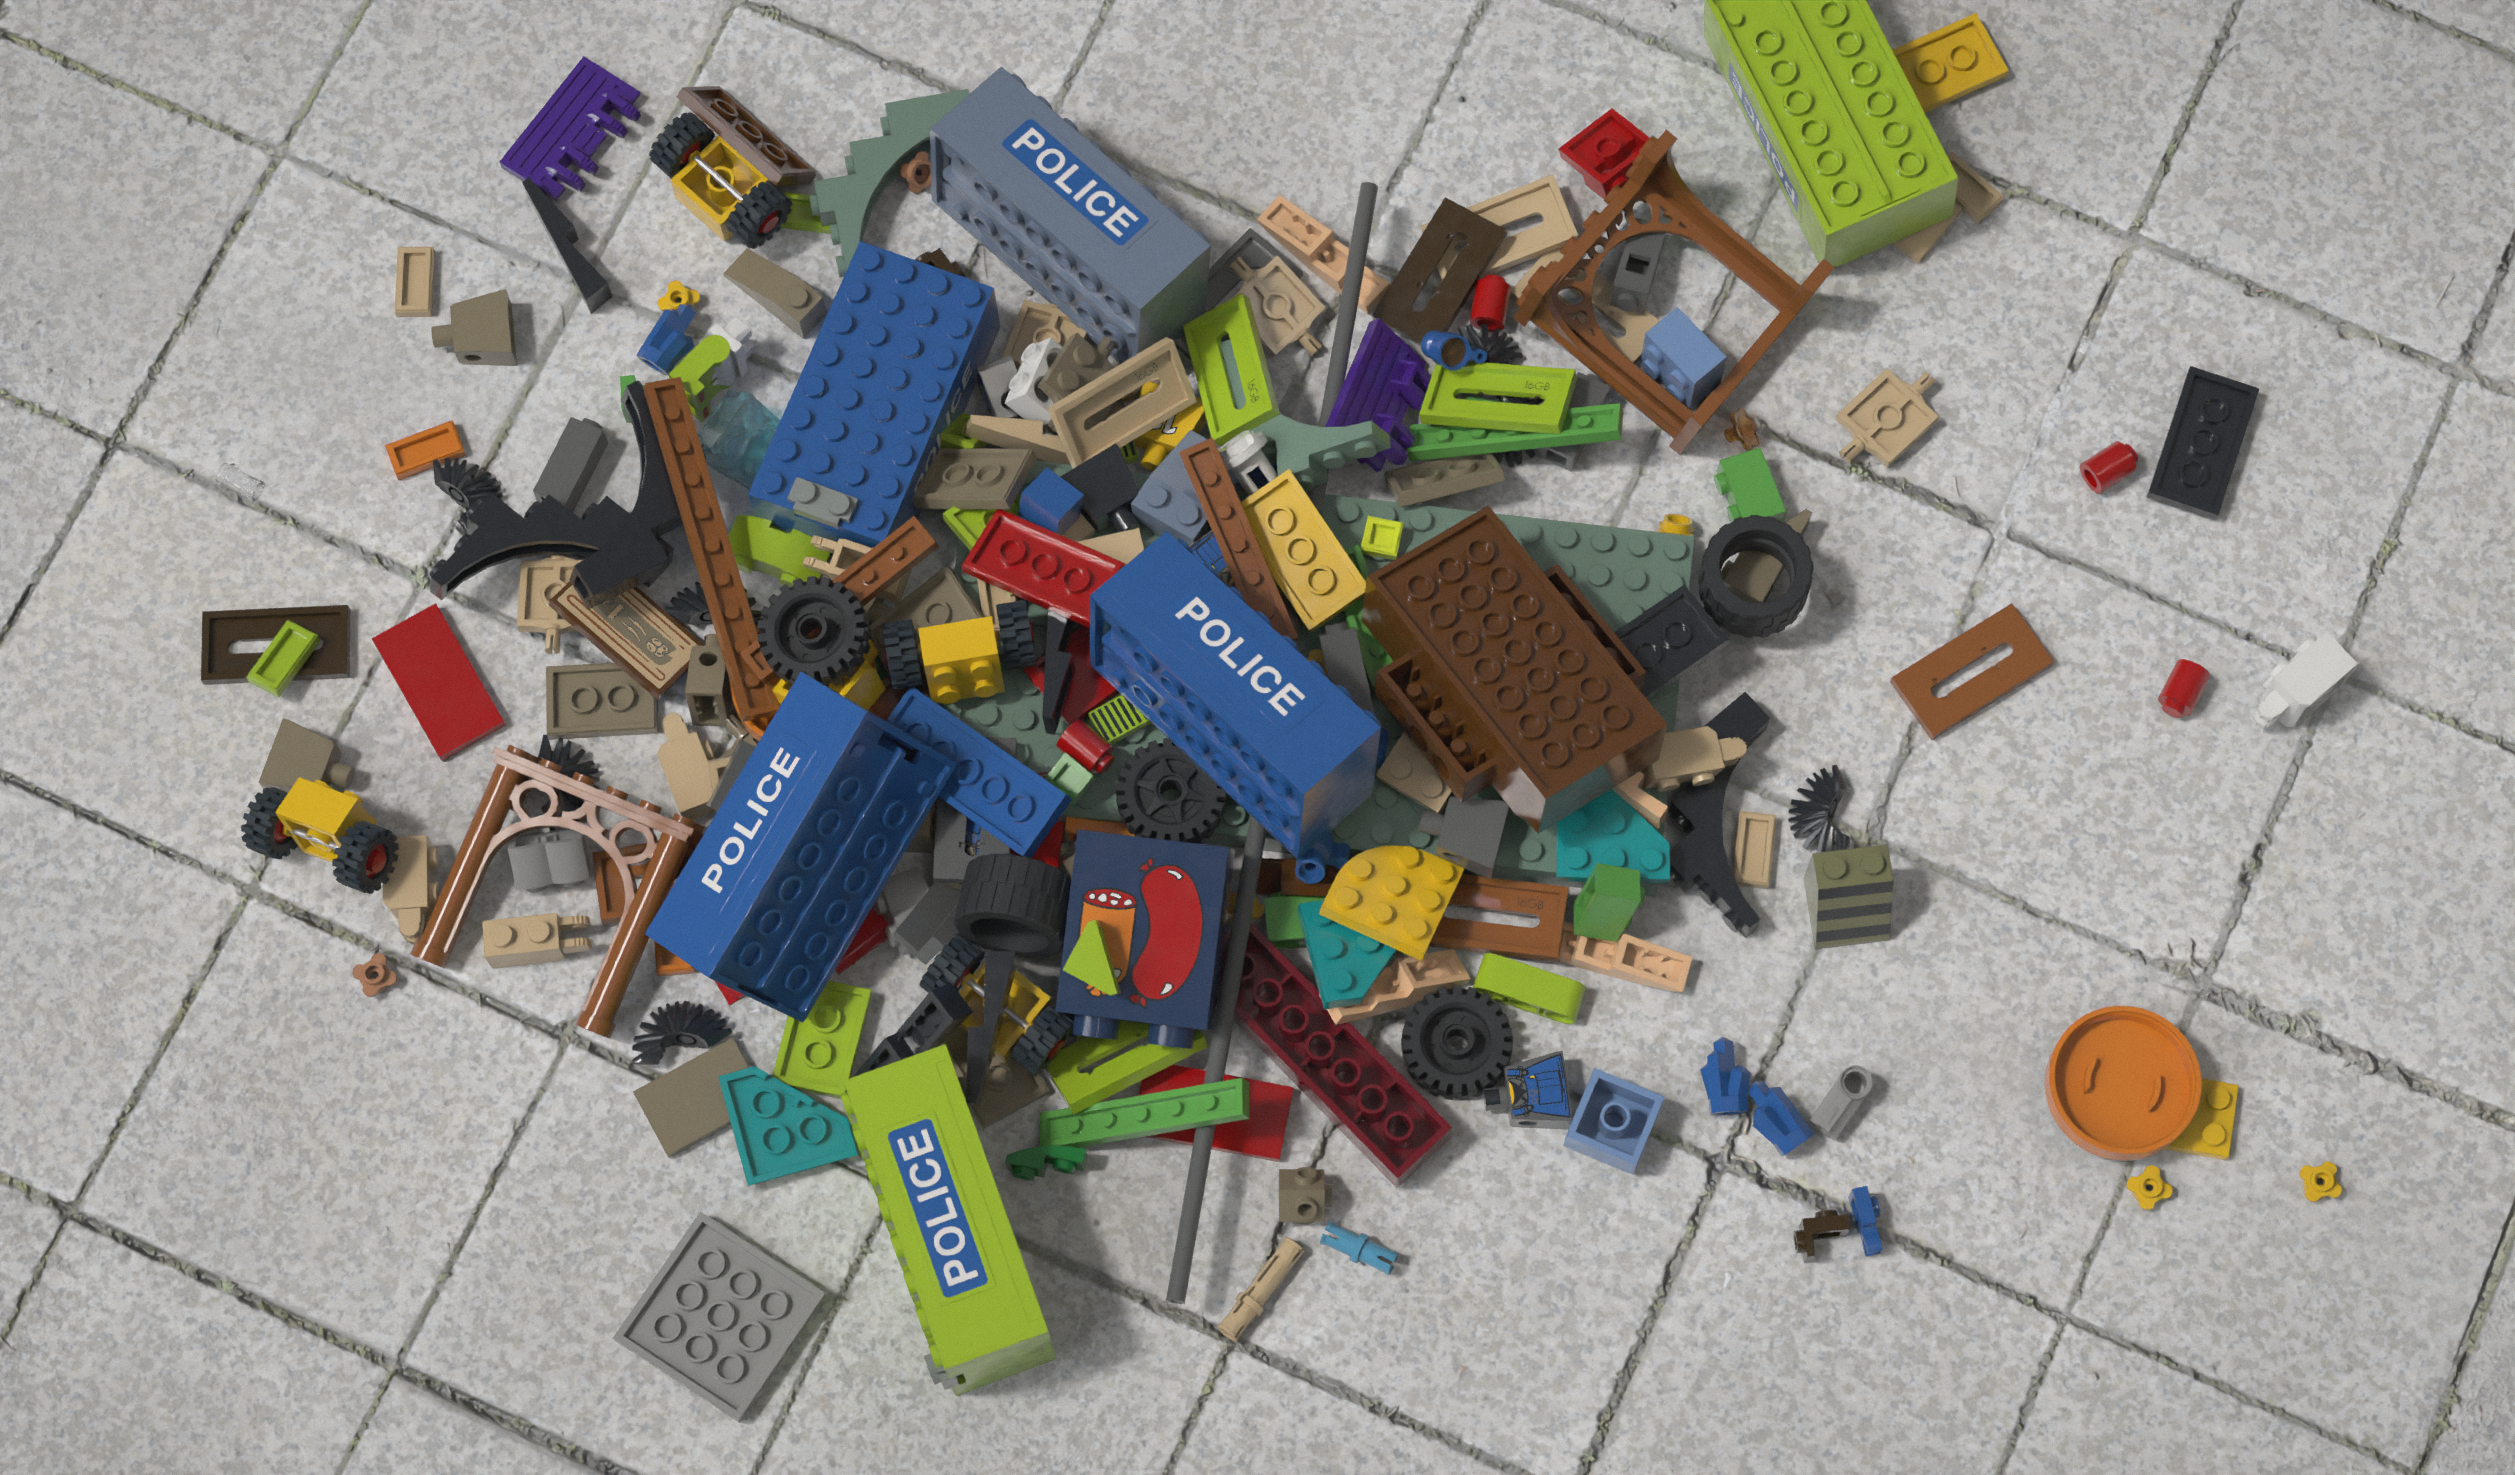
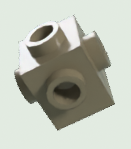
[1279,1167,1332,1224]

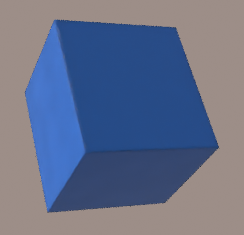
[1018,467,1084,535]

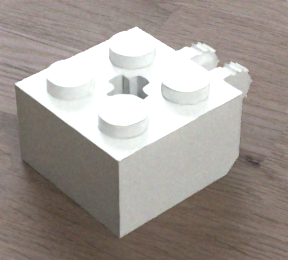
[2252,632,2358,729]

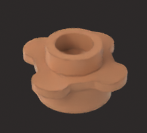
[899,151,931,193]
[352,953,397,997]

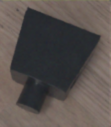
[1060,443,1140,532]

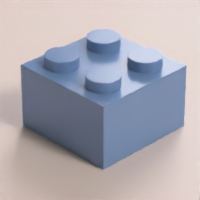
[1640,307,1727,410]
[1563,1068,1665,1175]

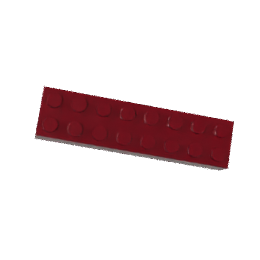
[1217,923,1453,1188]

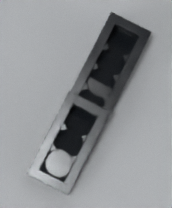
[522,177,613,314]
[1042,610,1076,735]
[966,951,1020,1106]
[853,983,973,1077]

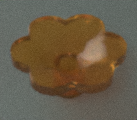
[1724,408,1759,451]

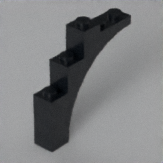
[569,380,707,610]
[430,493,674,600]
[1669,692,1770,938]

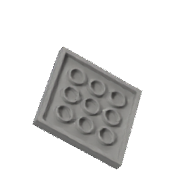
[613,1211,827,1423]

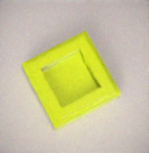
[1360,516,1404,560]

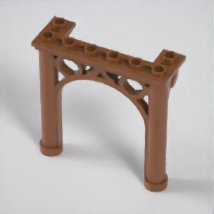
[410,745,704,1039]

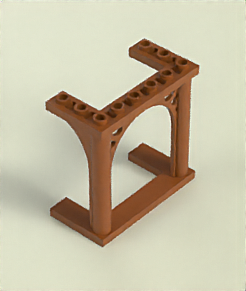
[1514,129,1835,455]

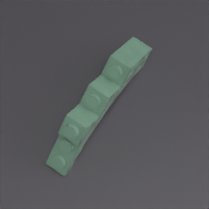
[809,89,969,278]
[1221,339,1391,492]

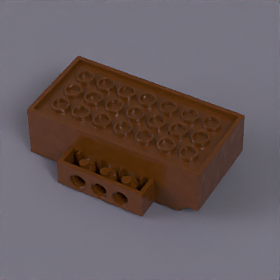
[1361,506,1668,834]

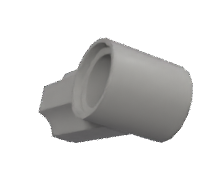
[1808,1065,1873,1141]

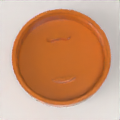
[2044,1006,2202,1161]

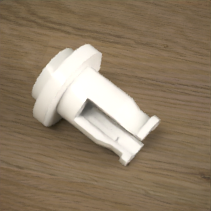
[1219,430,1278,495]

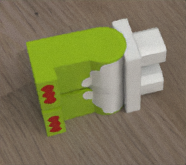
[669,317,756,423]

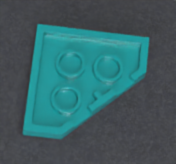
[1556,789,1670,884]
[1297,900,1396,1009]
[718,1066,858,1187]

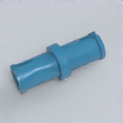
[1320,1221,1399,1275]

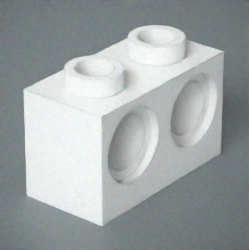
[1005,337,1063,425]

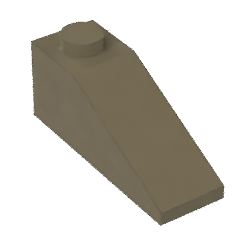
[723,249,827,339]
[1721,509,1812,603]

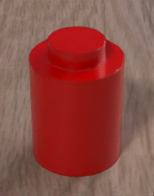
[1470,275,1512,332]
[2079,441,2138,494]
[2158,659,2211,718]
[1056,719,1115,775]

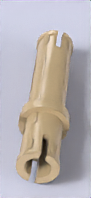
[1217,1237,1305,1342]

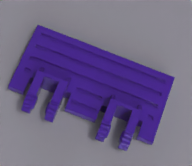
[499,56,641,201]
[1325,318,1431,472]

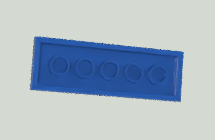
[887,686,1072,858]

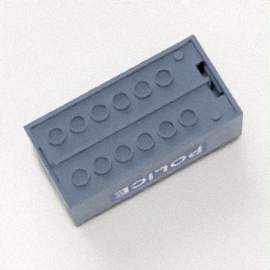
[930,66,1211,364]

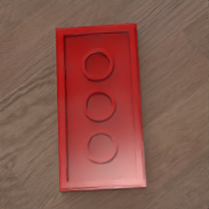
[961,509,1126,628]
[371,603,506,761]
[1139,1065,1294,1162]

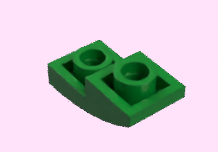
[1005,1146,1088,1181]

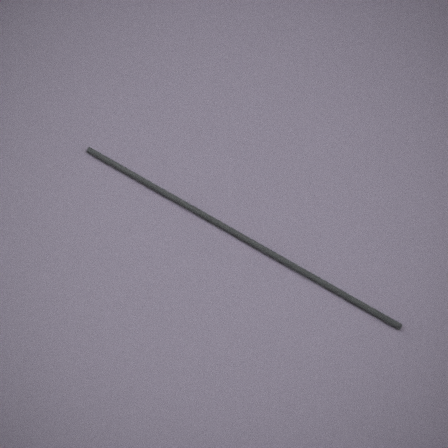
[1166,182,1378,1304]

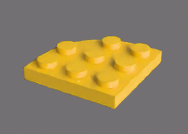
[1319,845,1464,961]

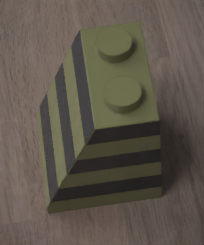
[1803,845,1894,949]

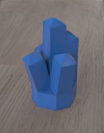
[636,304,696,376]
[1700,1037,1751,1116]
[1748,1081,1814,1157]

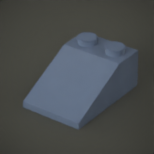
[1131,430,1249,546]

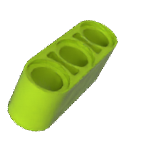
[1472,953,1587,1024]

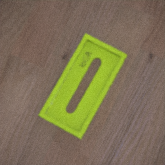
[1183,293,1280,447]
[1419,361,1577,434]
[1045,1020,1208,1115]

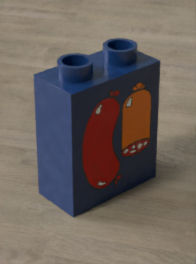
[1055,830,1235,1049]

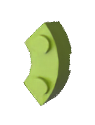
[728,515,830,588]

